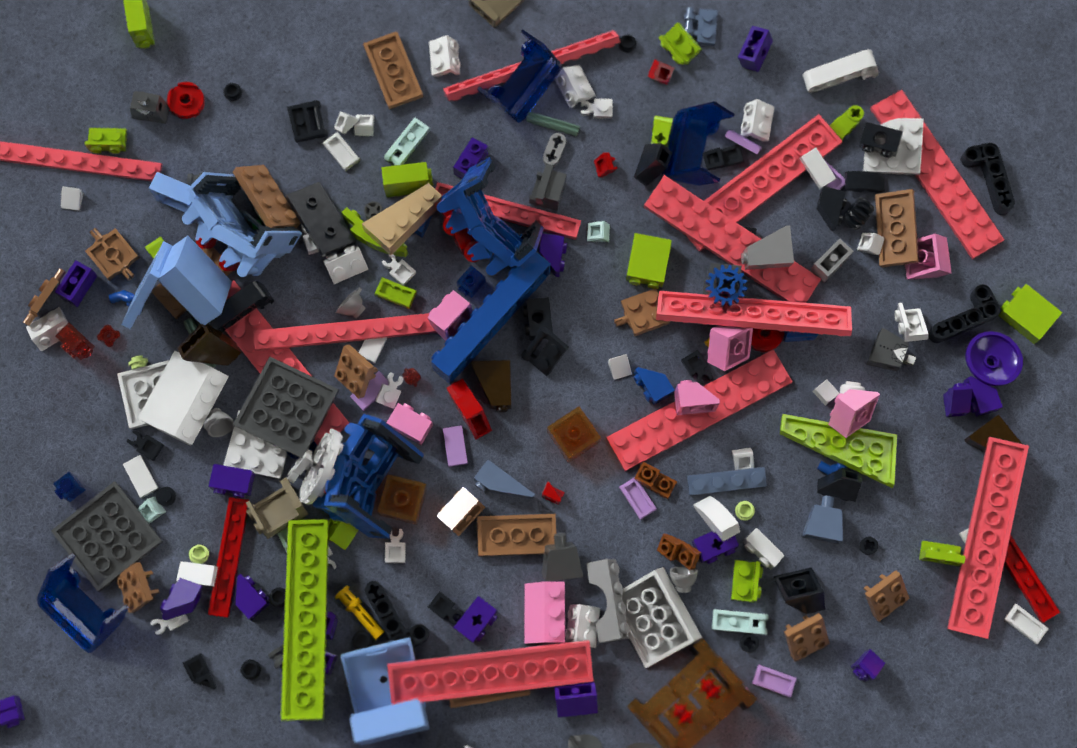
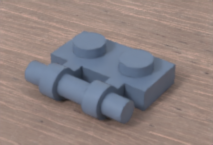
[684,7,717,46]

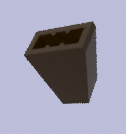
[177,324,241,366]
[472,360,511,412]
[964,414,1022,453]

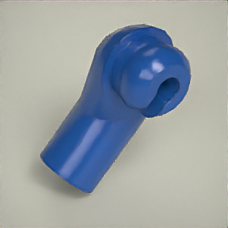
[109,290,134,307]
[817,461,847,475]

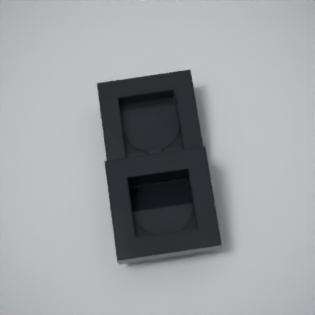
[702,144,744,171]
[845,171,885,193]

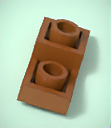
[634,462,677,500]
[657,533,701,570]

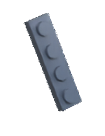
[687,467,767,495]

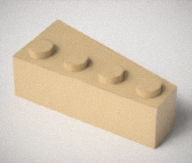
[362,183,442,255]

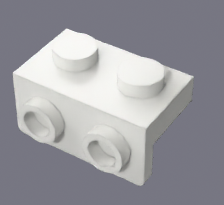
[429,35,460,77]
[555,65,596,108]
[741,99,774,142]
[324,245,368,284]
[895,303,928,342]
[26,307,74,351]
[743,528,784,569]
[565,604,600,648]

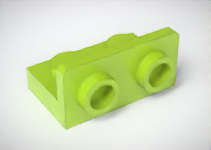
[658,22,702,65]
[85,128,127,154]
[919,541,965,566]
[731,560,763,603]

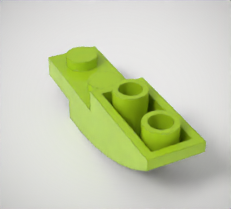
[341,207,408,257]

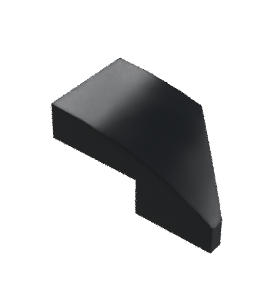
[182,653,217,690]

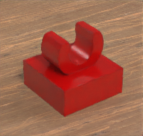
[594,152,618,177]

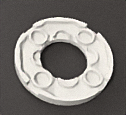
[299,429,343,505]

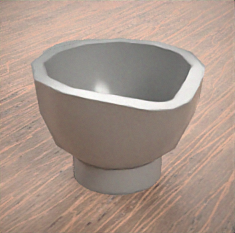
[335,287,366,319]
[204,408,234,437]
[670,567,698,593]

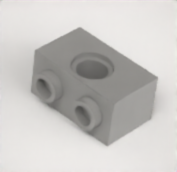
[810,239,854,283]

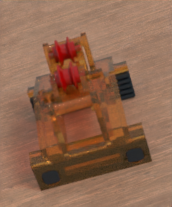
[627,638,757,748]

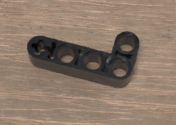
[960,143,1015,215]
[197,281,274,333]
[928,284,1000,343]
[365,581,430,649]

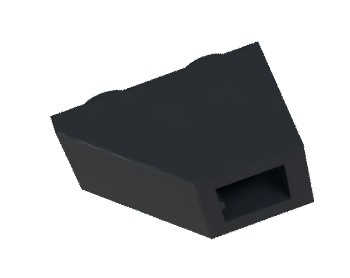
[634,143,673,186]
[816,186,847,231]
[817,468,862,502]

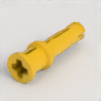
[335,585,385,640]

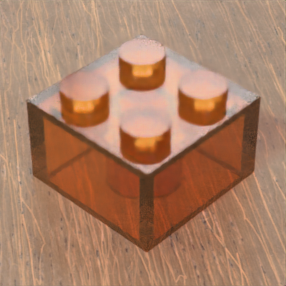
[547,406,601,463]
[378,474,427,525]

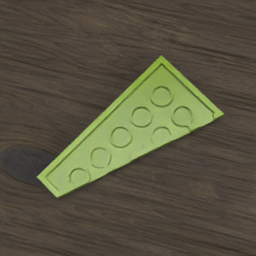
[780,414,897,488]

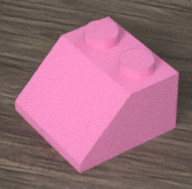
[905,234,952,279]
[427,290,473,341]
[707,325,753,371]
[674,380,720,415]
[828,389,880,438]

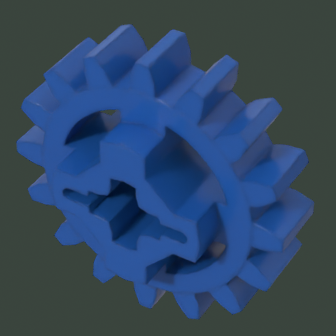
[705,264,747,307]

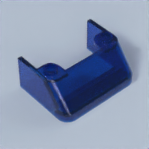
[477,29,562,123]
[662,101,735,186]
[37,553,129,653]

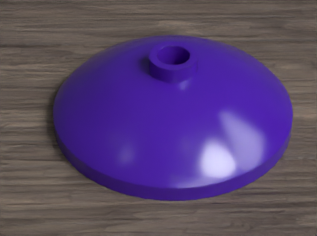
[965,331,1023,386]

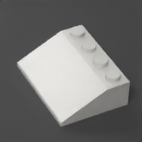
[137,351,229,446]
[622,567,702,668]

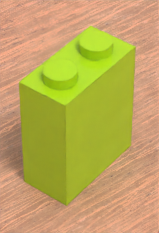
[123,0,155,49]
[381,162,434,197]
[626,233,672,289]
[998,284,1063,344]

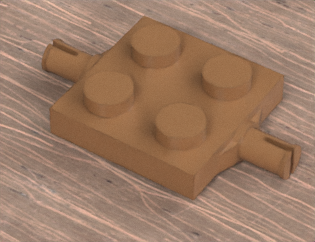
[85,228,139,281]
[23,268,66,326]
[614,288,670,336]

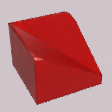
[648,59,675,85]
[542,481,565,505]

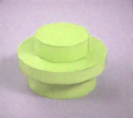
[128,355,148,370]
[735,501,755,521]
[189,545,209,564]

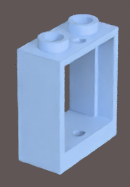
[149,172,192,213]

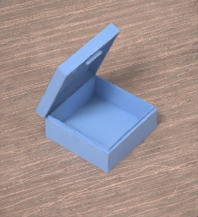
[121,235,232,329]
[341,637,430,746]

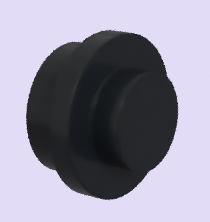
[619,34,637,53]
[223,83,242,101]
[156,487,176,507]
[269,587,286,608]
[352,631,372,650]
[241,660,261,680]

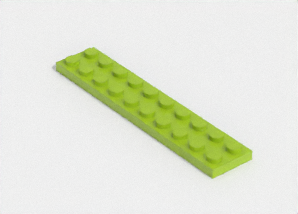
[281,519,329,721]

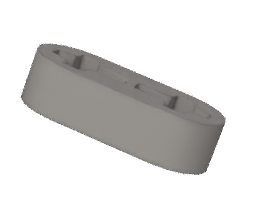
[543,133,566,167]

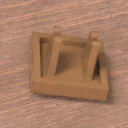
[334,344,378,399]
[117,562,160,613]
[864,570,910,621]
[784,613,830,662]

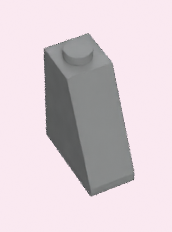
[741,226,794,270]

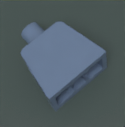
[802,496,843,544]

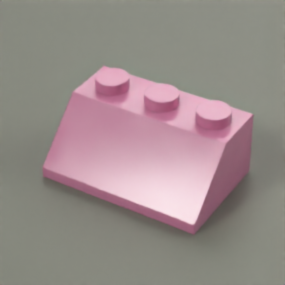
[525,582,565,644]

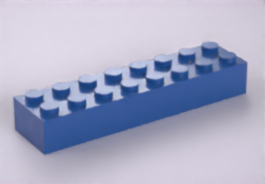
[431,252,551,384]

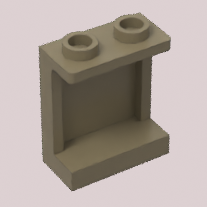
[469,0,524,28]
[246,477,308,539]

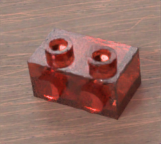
[55,323,95,360]

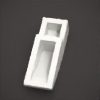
[693,496,740,541]

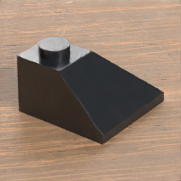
[774,567,825,614]

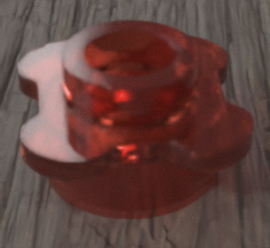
[97,325,120,347]
[402,368,421,387]

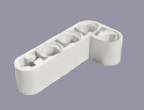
[803,49,879,93]

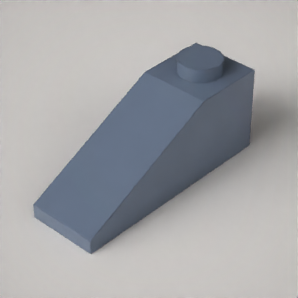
[474,460,535,500]

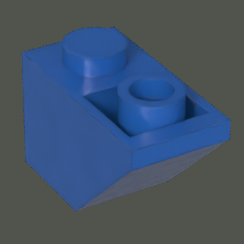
[633,367,675,405]

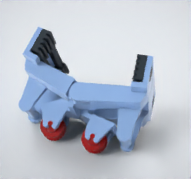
[182,172,302,277]

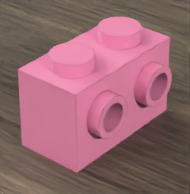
[387,403,433,445]

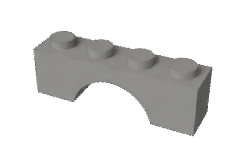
[586,559,629,643]

